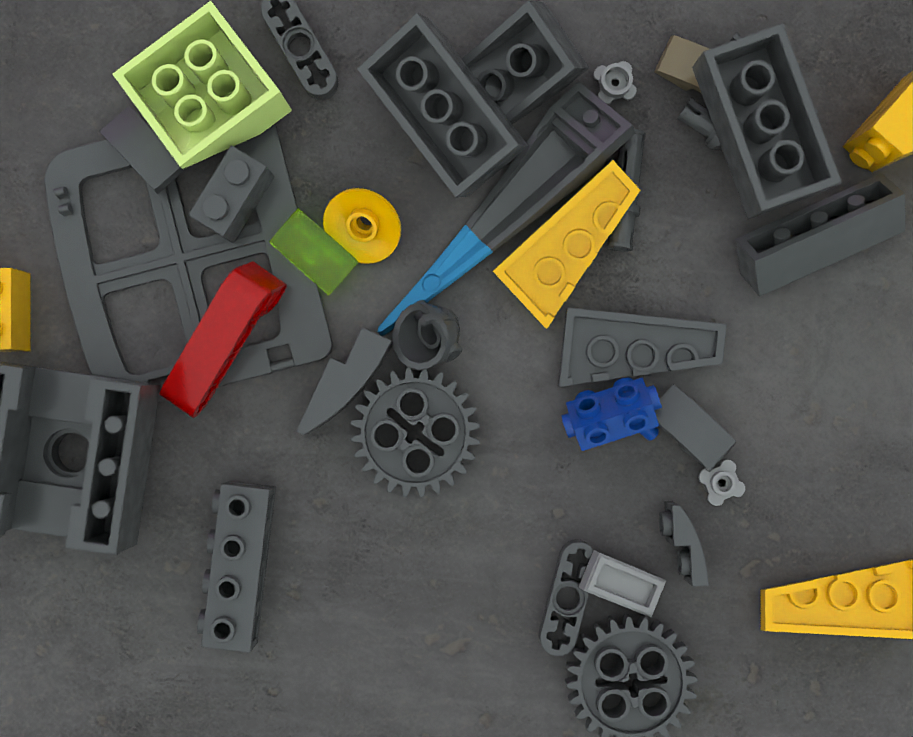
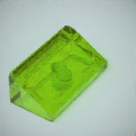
[269,208,358,295]

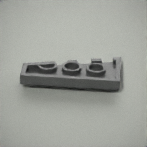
[558,308,727,387]

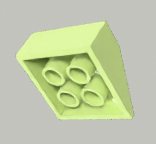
[113,1,292,169]

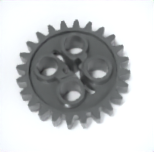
[350,368,480,498]
[565,613,698,737]

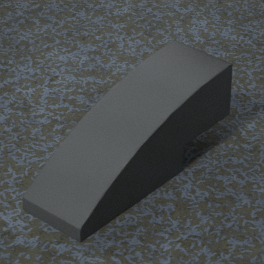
[296,328,393,435]

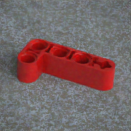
[159,261,287,418]

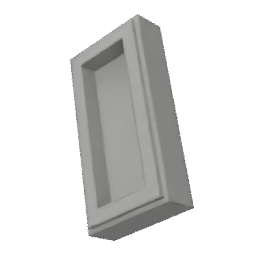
[579,550,667,617]

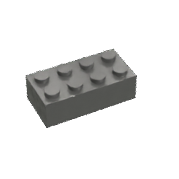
[357,13,528,198]
[692,23,842,219]

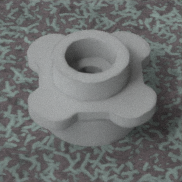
[593,61,637,104]
[698,460,745,506]

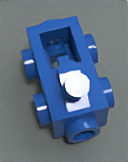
[561,377,662,451]

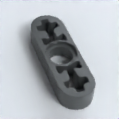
[261,0,339,100]
[539,539,593,656]

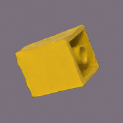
[842,71,913,172]

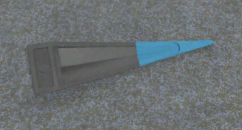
[377,82,635,336]

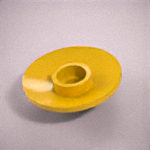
[323,188,401,264]

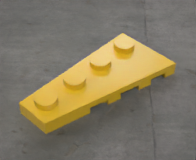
[493,160,640,329]
[761,559,913,639]

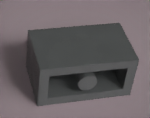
[188,145,275,243]

